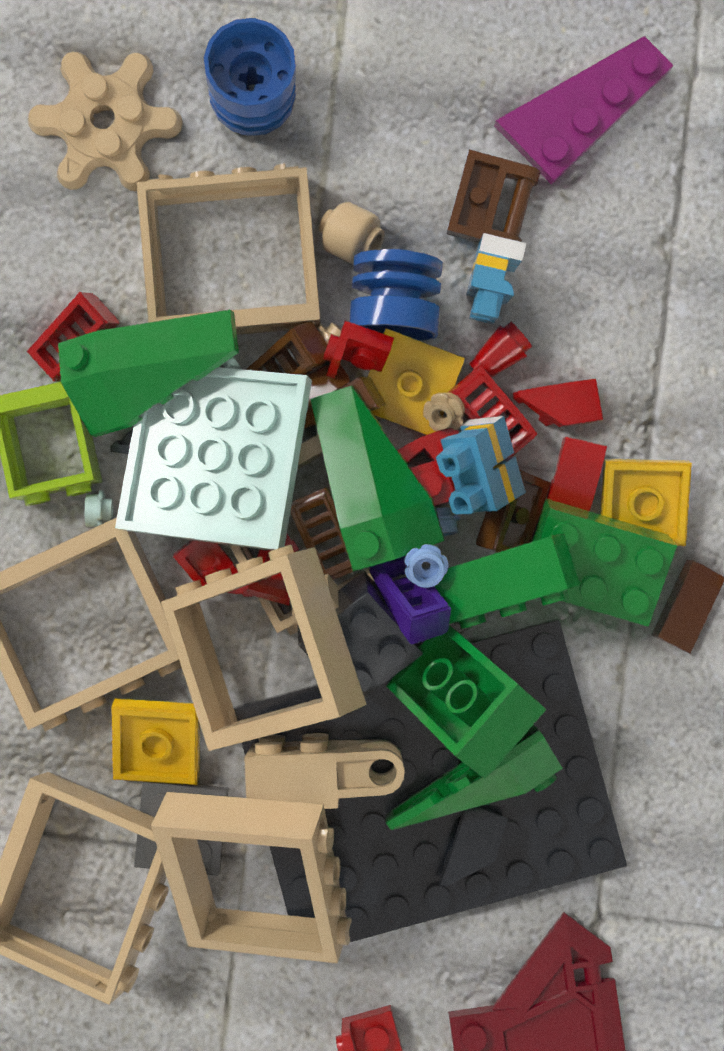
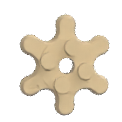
[28,52,183,191]

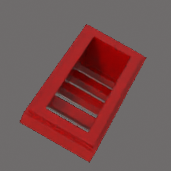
[27,292,120,382]
[448,365,537,457]

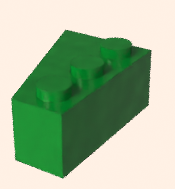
[434,533,580,629]

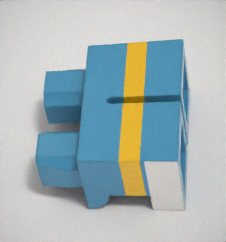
[466,233,527,324]
[436,416,526,515]

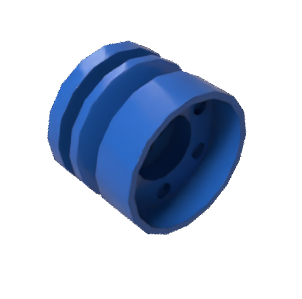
[204,18,296,136]
[350,249,443,341]

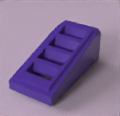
[369,555,451,644]

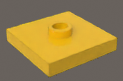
[368,328,465,435]
[600,459,692,546]
[111,698,200,785]

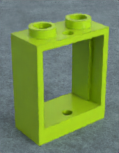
[0,382,103,506]

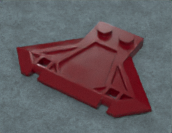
[448,912,626,1051]

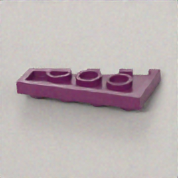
[494,36,674,185]

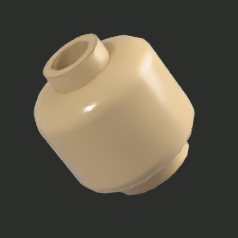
[319,202,385,265]

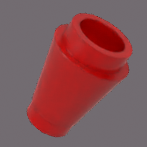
[469,321,533,377]

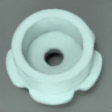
[85,490,114,528]

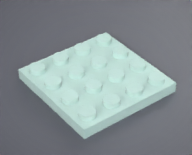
[115,367,312,551]

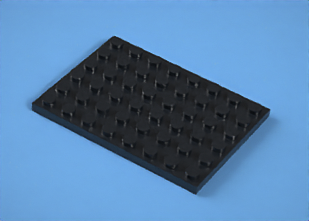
[234,619,627,942]

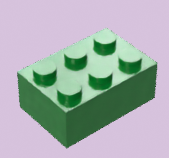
[532,499,677,627]
[386,625,546,779]

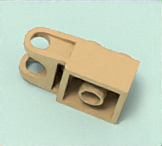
[244,733,405,809]

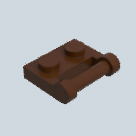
[446,149,541,243]

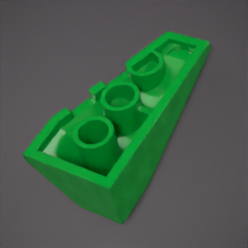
[58,309,239,437]
[311,385,445,571]
[385,725,563,830]

